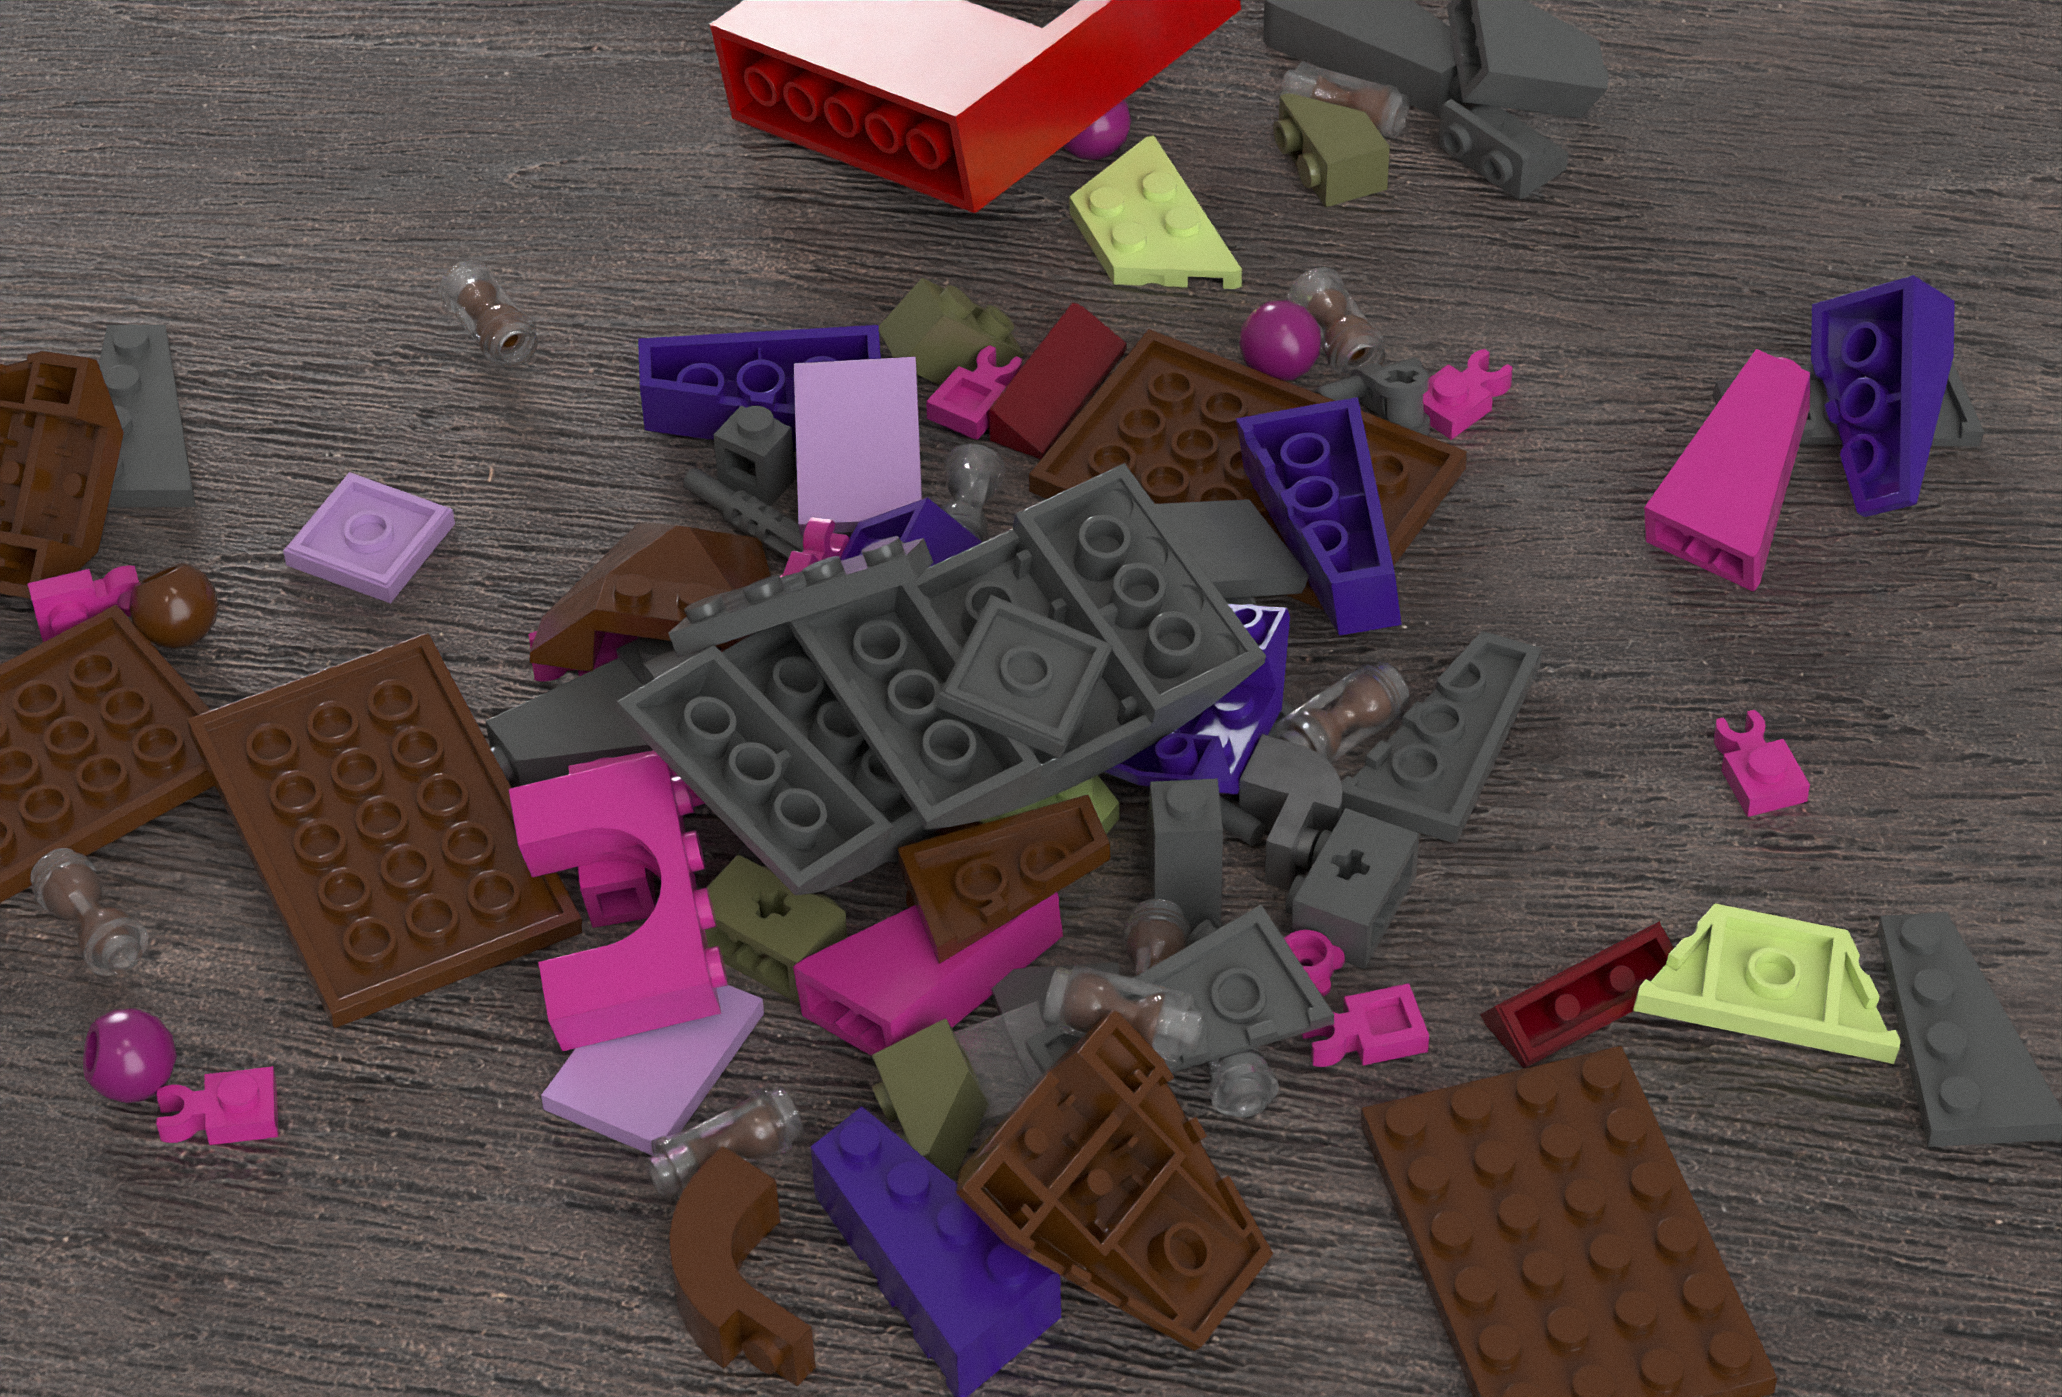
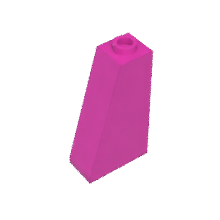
[1644,349,1810,592]
[793,893,1063,1056]

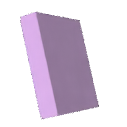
[283,472,455,604]

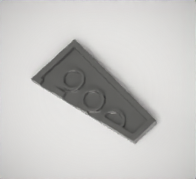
[668,536,933,657]

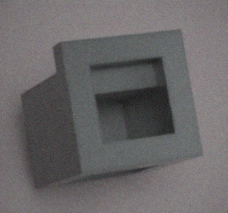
[713,406,797,507]

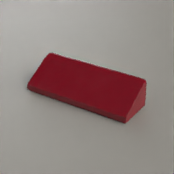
[989,302,1127,459]
[1480,921,1674,1069]

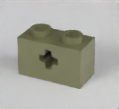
[705,854,848,1004]

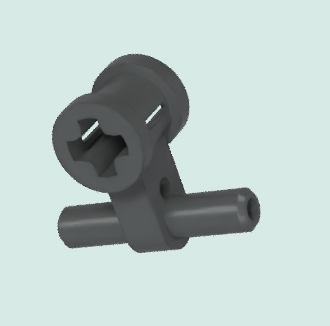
[1315,357,1430,436]

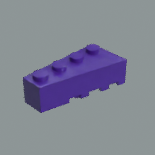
[1236,397,1402,636]
[810,1106,1061,1397]

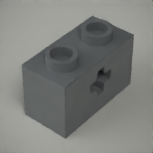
[1285,808,1419,969]

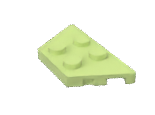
[1069,135,1242,289]
[1634,903,1900,1064]

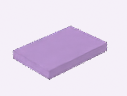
[794,357,922,535]
[541,985,764,1159]

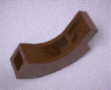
[670,1145,816,1386]

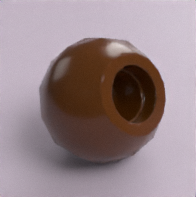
[129,563,219,649]

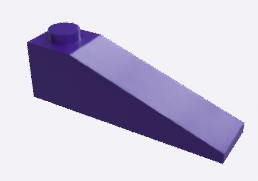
[1811,275,1955,517]

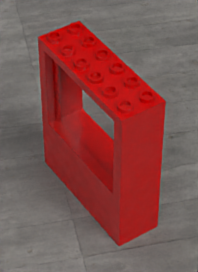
[710,0,1242,213]

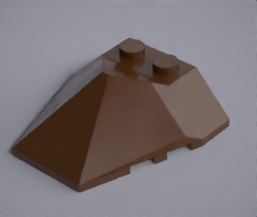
[0,351,124,600]
[529,522,771,672]
[955,1008,1274,1351]

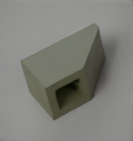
[1273,93,1390,208]
[879,278,1024,385]
[872,1018,989,1180]

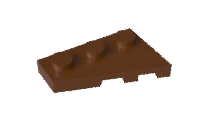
[897,794,1111,964]

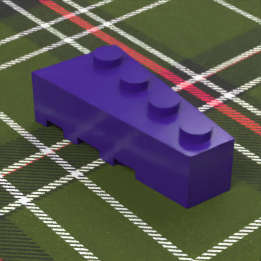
[638,325,881,451]

